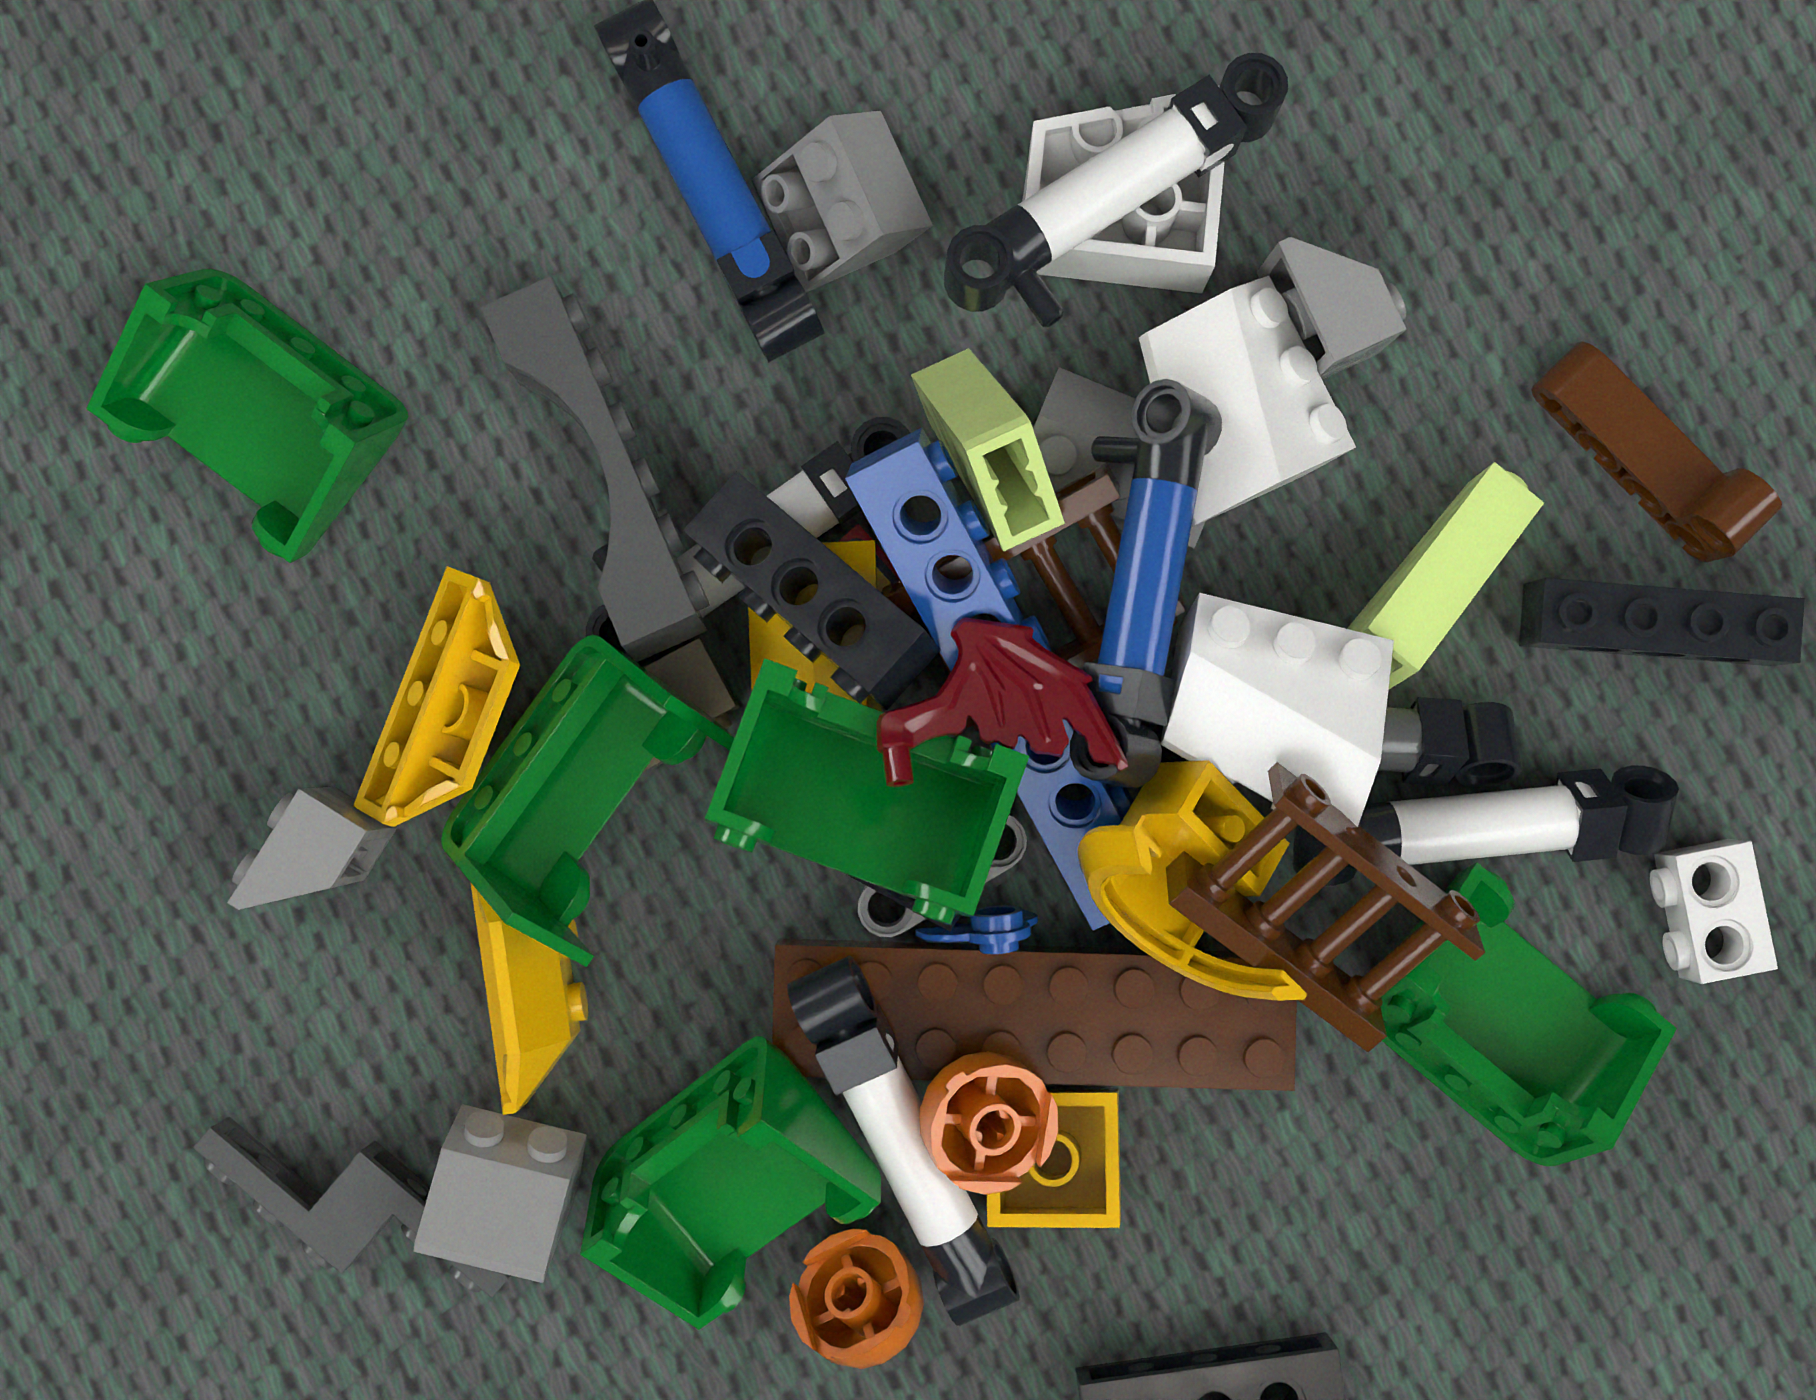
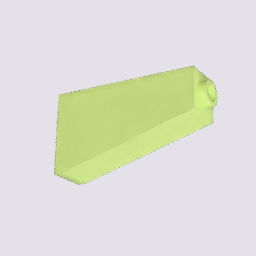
[911,348,1065,552]
[1347,462,1544,690]

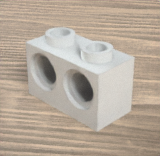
[1650,839,1778,984]

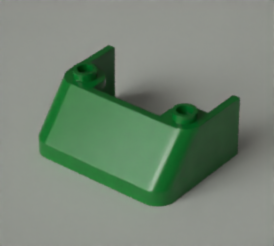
[441,635,735,967]

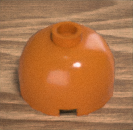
[919,1051,1058,1195]
[789,1228,924,1369]

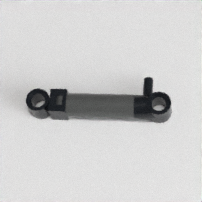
[1141,697,1522,788]

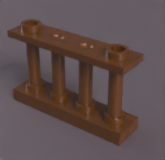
[881,463,1185,731]
[1166,762,1485,1052]

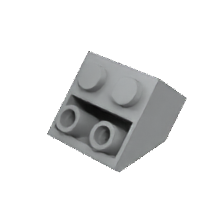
[752,111,933,292]
[227,787,398,910]

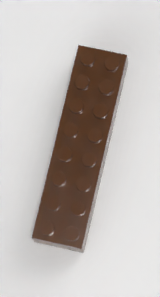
[772,938,1297,1091]

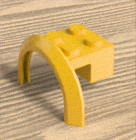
[1078,760,1307,1001]

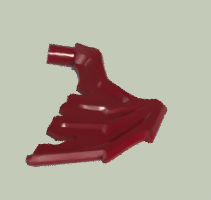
[877,617,1128,787]

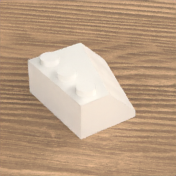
[1022,86,1224,293]
[1139,276,1356,527]
[1160,593,1394,827]

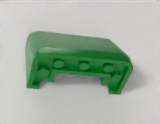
[86,269,408,563]
[705,658,1029,925]
[1380,862,1677,1166]
[580,1036,881,1330]

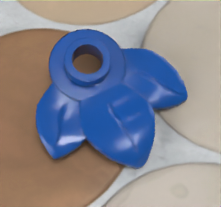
[915,905,1038,954]

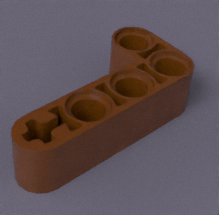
[1531,341,1782,562]

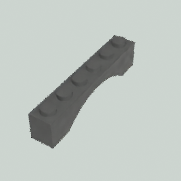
[480,276,710,662]

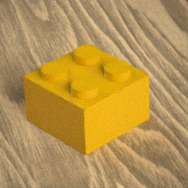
[987,1089,1121,1228]

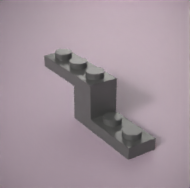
[193,1117,511,1298]

